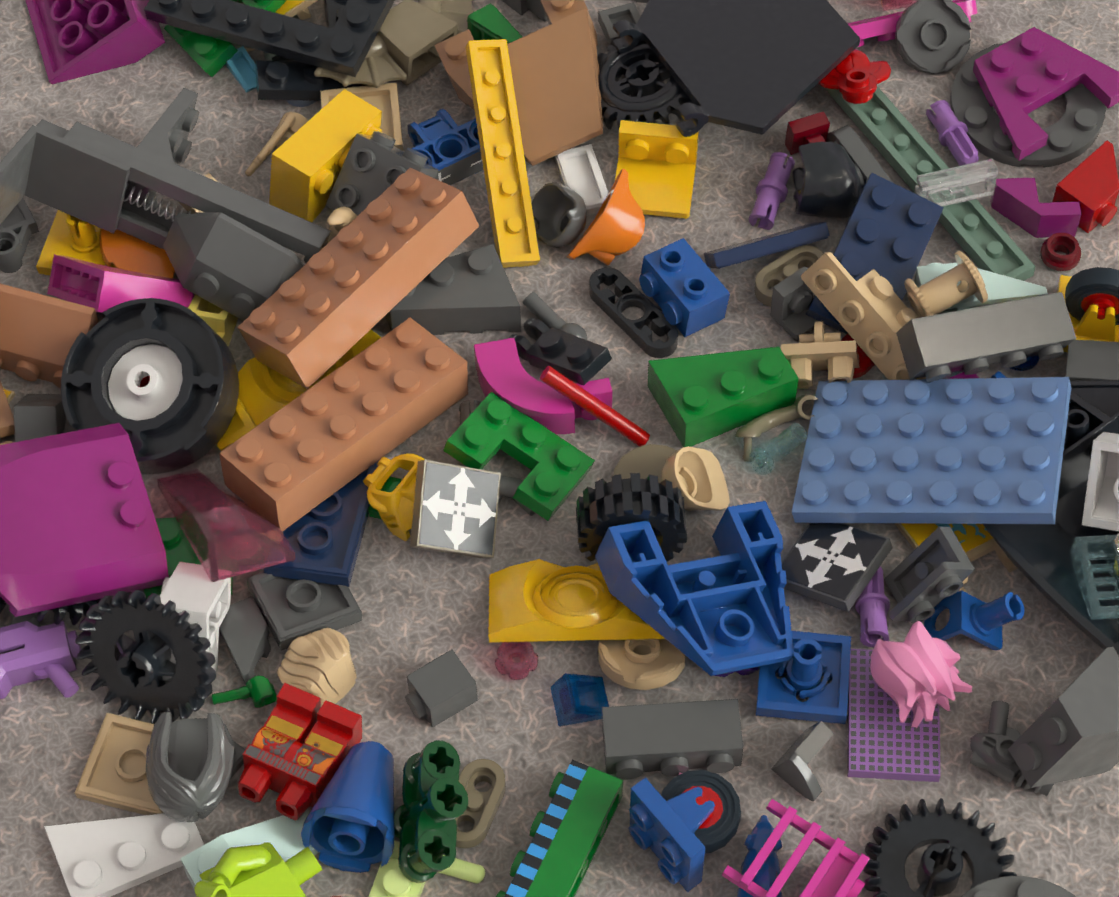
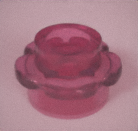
[495,642,538,680]

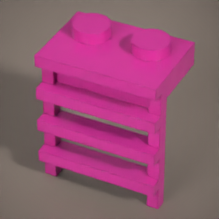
[722,799,870,897]

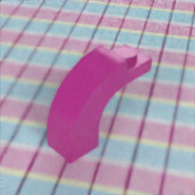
[474,338,613,434]

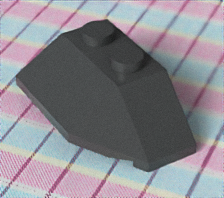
[163,212,303,321]

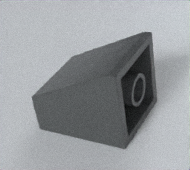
[1008,647,1119,788]

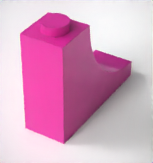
[47,254,194,313]

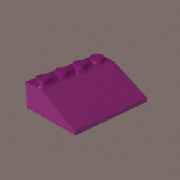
[25,0,165,84]

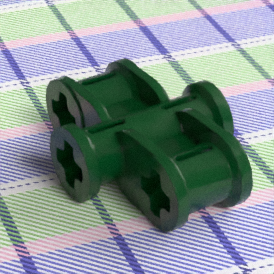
[394,740,469,883]

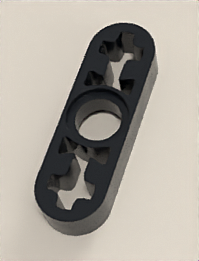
[589,267,678,358]

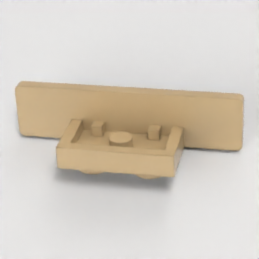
[801,252,926,380]

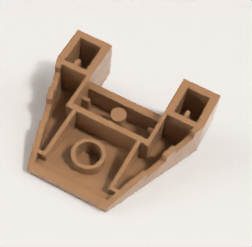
[434,0,603,166]

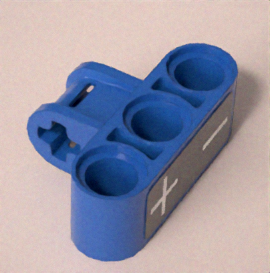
[407,108,483,185]

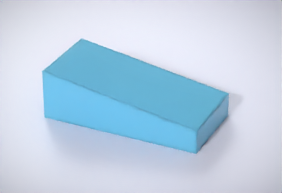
[225,46,257,93]

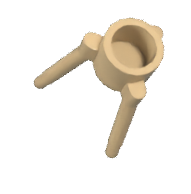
[245,112,308,176]

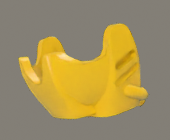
[363,453,425,541]

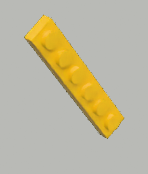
[465,39,540,268]

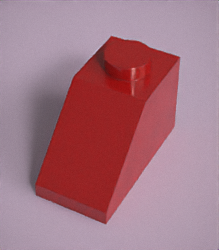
[1052,140,1119,233]

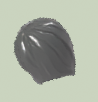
[146,712,235,822]

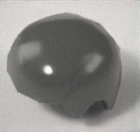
[531,182,587,248]

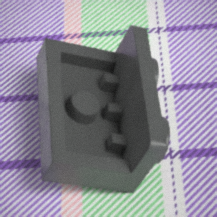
[884,527,975,623]

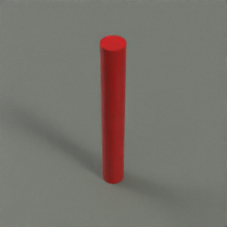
[540,366,650,447]

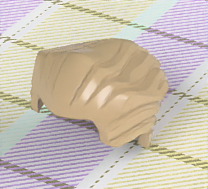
[277,628,357,706]

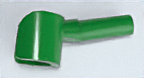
[212,675,277,708]

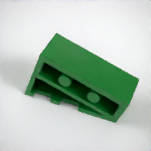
[647,347,799,448]

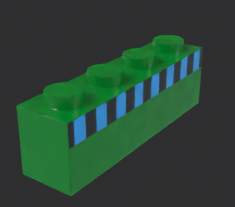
[496,759,623,897]

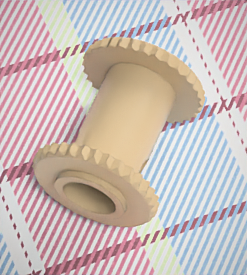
[904,251,988,318]

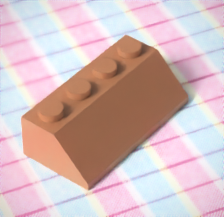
[0,284,99,389]

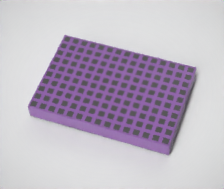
[847,649,940,782]

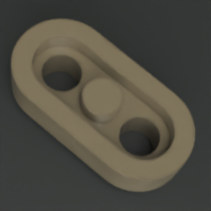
[754,245,824,307]
[455,759,506,848]

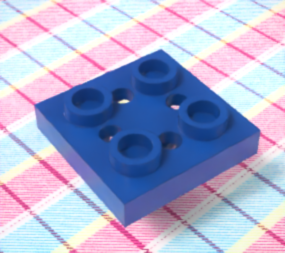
[756,631,851,724]

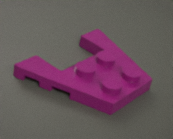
[973,27,1119,161]

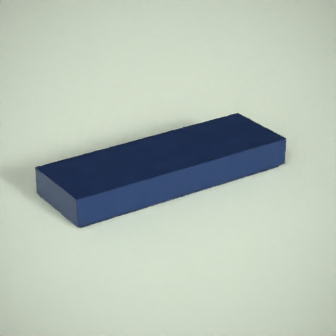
[704,222,830,269]

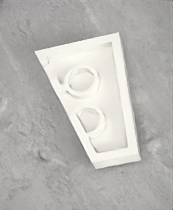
[44,813,204,897]

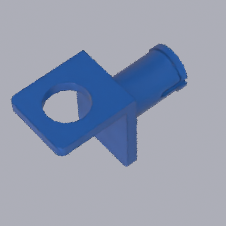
[924,590,1025,650]

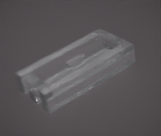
[914,158,998,207]

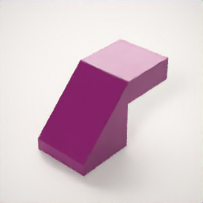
[990,177,1081,238]

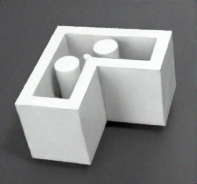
[160,562,231,680]

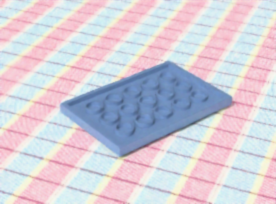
[792,377,1071,524]

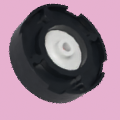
[61,298,239,474]

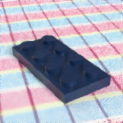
[806,172,944,334]

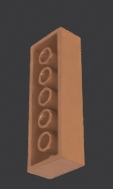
[237,168,479,389]
[219,317,468,533]

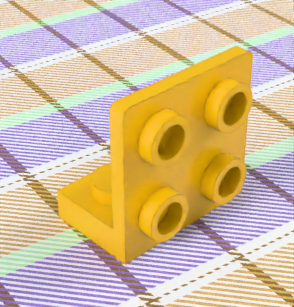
[615,120,699,219]

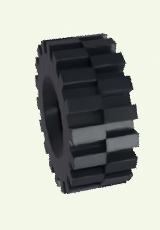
[576,473,687,563]

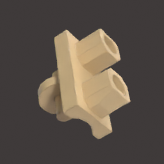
[781,321,859,389]

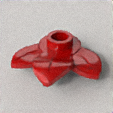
[818,49,891,104]

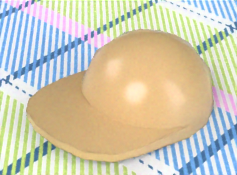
[661,446,730,511]

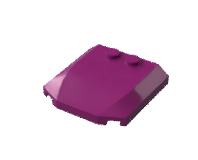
[0,423,169,617]

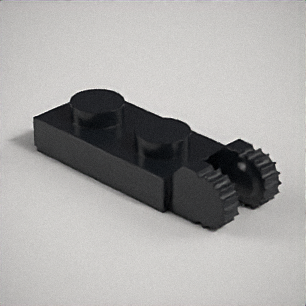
[507,318,612,386]

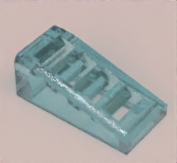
[1070,534,1119,620]

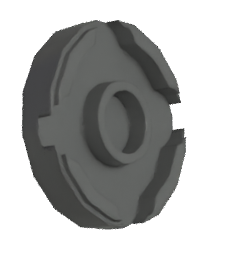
[895,0,971,74]

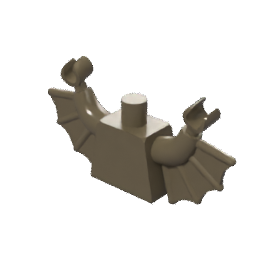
[314,0,474,88]

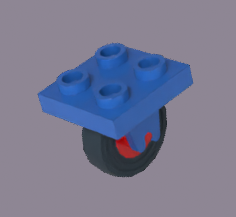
[628,770,741,892]

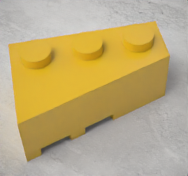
[269,89,382,222]

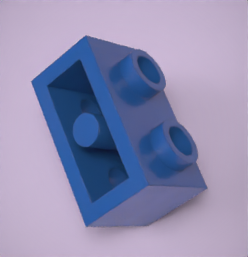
[639,238,730,337]

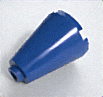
[301,741,394,873]

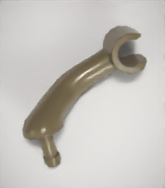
[735,394,818,461]

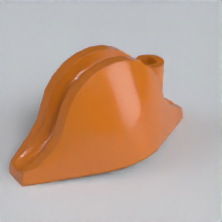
[567,168,645,266]

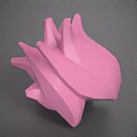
[870,621,972,728]

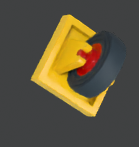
[1057,267,1119,353]

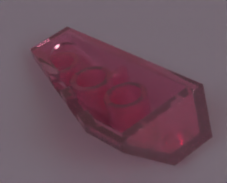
[157,469,295,582]

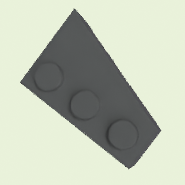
[385,244,521,335]

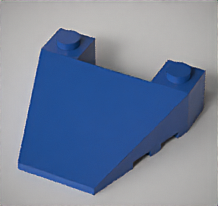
[595,501,793,676]

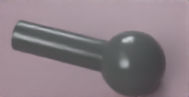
[523,292,587,340]

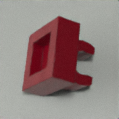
[785,111,830,155]

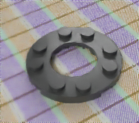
[950,43,1106,168]

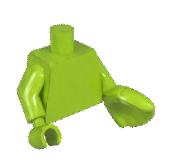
[194,842,323,897]

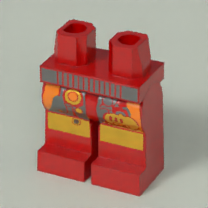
[238,683,362,821]

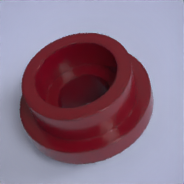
[1040,233,1081,271]

